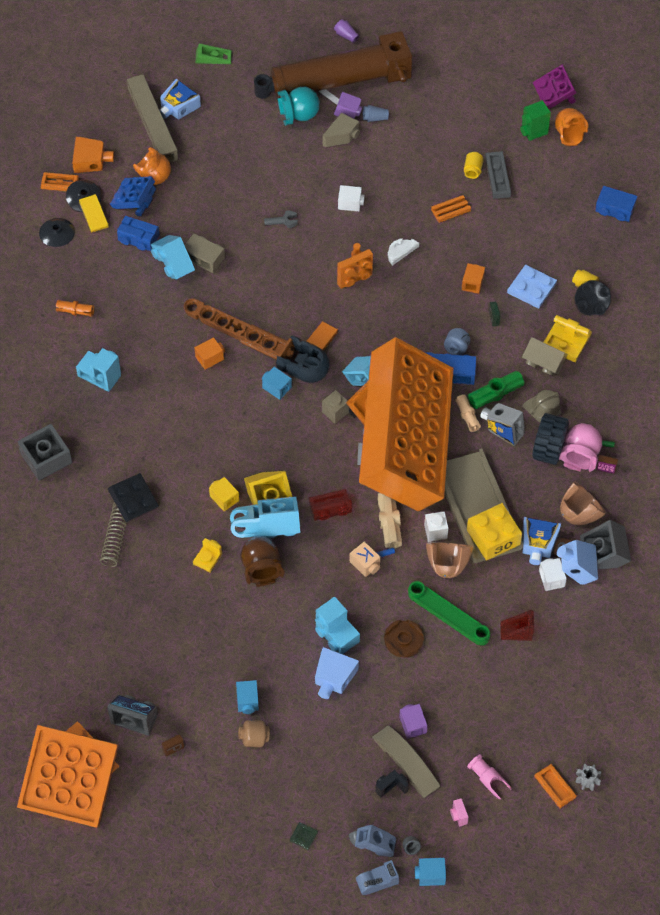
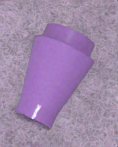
[334,19,359,43]

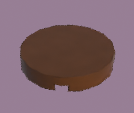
[384,620,424,658]

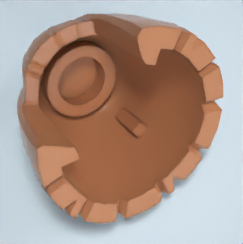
[560,481,606,525]
[426,542,473,578]

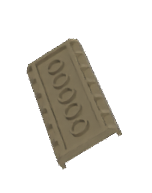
[444,448,523,563]

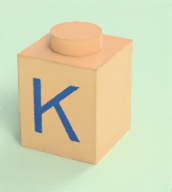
[350,542,380,577]

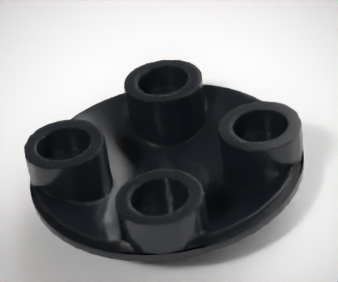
[575,280,611,316]

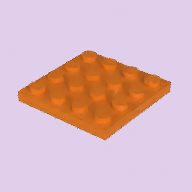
[17,725,119,828]

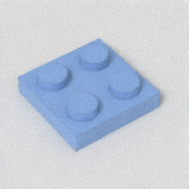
[507,265,557,309]

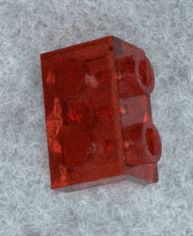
[309,489,352,521]

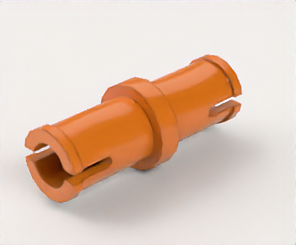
[56,300,95,317]

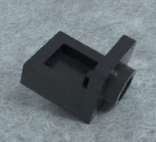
[375,769,409,798]

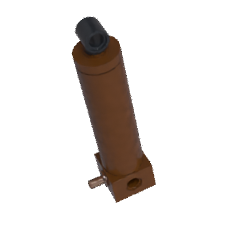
[254,31,412,99]

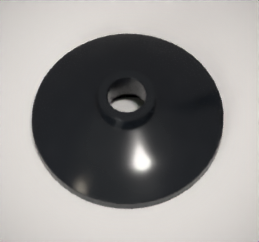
[66,180,102,212]
[39,218,75,247]

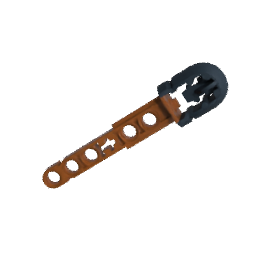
[184,298,330,383]

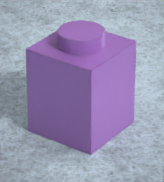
[334,92,362,119]
[399,704,427,739]

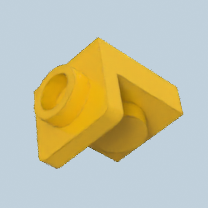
[193,538,222,572]

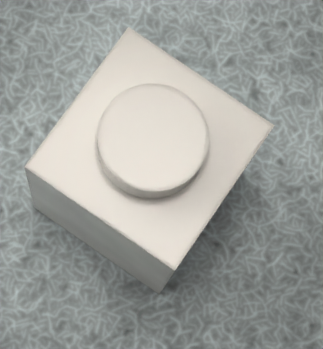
[338,185,365,211]
[424,512,448,542]

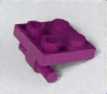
[533,65,577,109]

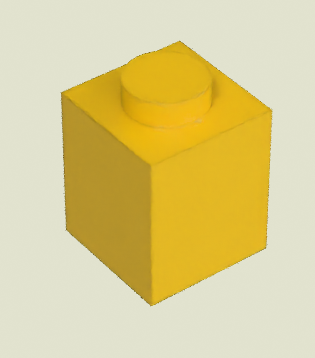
[209,477,239,511]

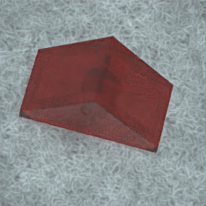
[501,610,534,641]

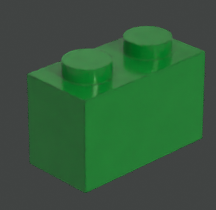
[520,100,551,141]

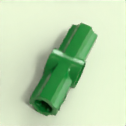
[468,371,525,409]

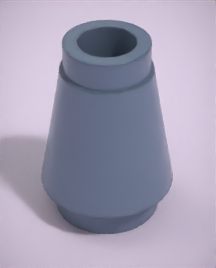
[362,105,389,122]

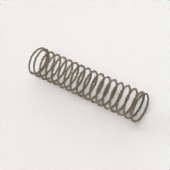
[100,502,126,567]

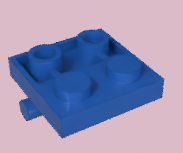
[110,176,156,216]

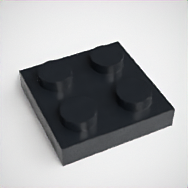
[108,473,159,523]

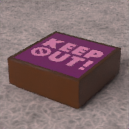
[596,455,618,474]

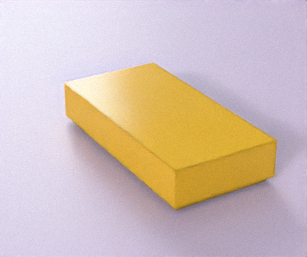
[79,194,108,233]

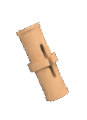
[455,395,481,432]

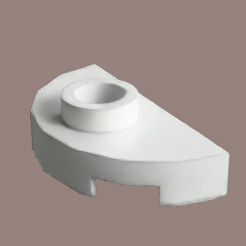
[388,239,419,266]

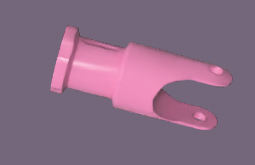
[467,754,512,800]

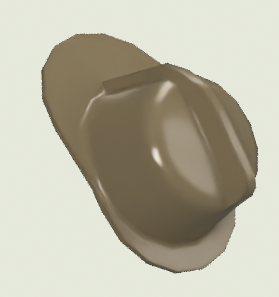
[522,390,562,423]

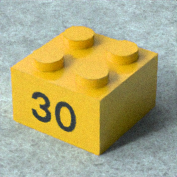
[467,503,522,561]

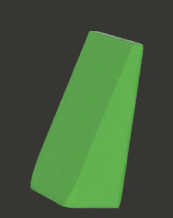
[195,43,232,64]

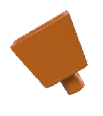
[72,137,114,173]

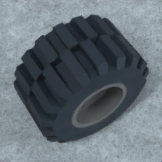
[532,413,569,465]

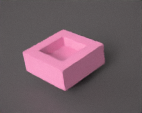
[450,799,468,827]

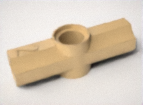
[378,493,402,549]

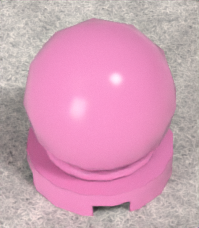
[559,423,602,472]

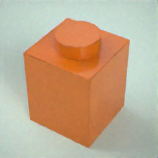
[462,263,485,294]
[194,337,225,370]

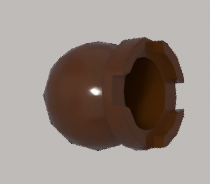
[241,536,285,587]

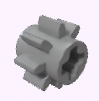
[576,764,601,791]

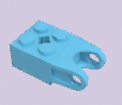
[230,497,300,538]

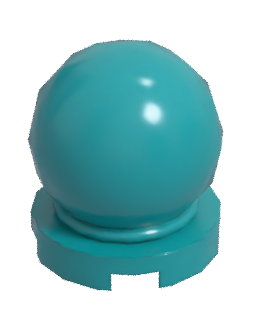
[278,87,320,126]

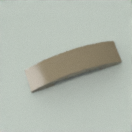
[372,725,440,798]

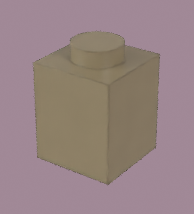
[322,390,349,424]

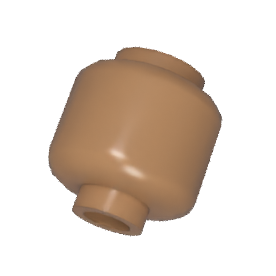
[238,720,270,747]

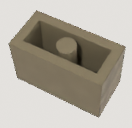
[185,234,225,273]
[522,337,568,376]

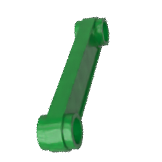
[408,581,490,646]

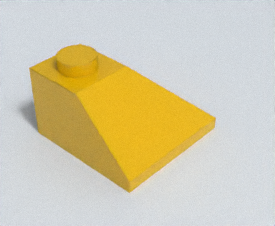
[244,471,292,505]

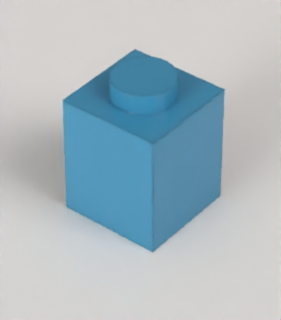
[262,367,292,400]
[236,680,259,714]
[415,858,446,886]

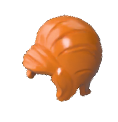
[555,108,588,146]
[133,147,171,185]

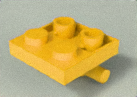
[543,315,592,363]

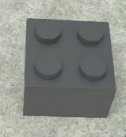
[17,424,72,481]

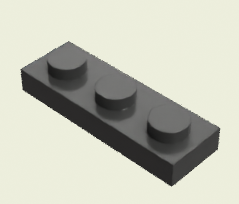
[485,151,511,199]

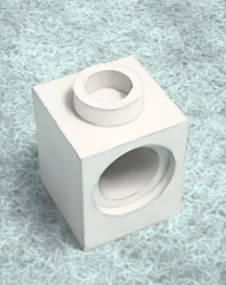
[539,558,566,591]

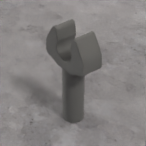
[264,211,298,228]

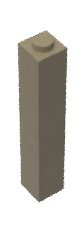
[127,75,178,162]

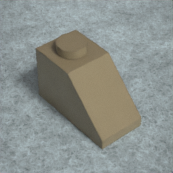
[323,113,360,147]

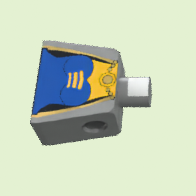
[481,403,525,446]

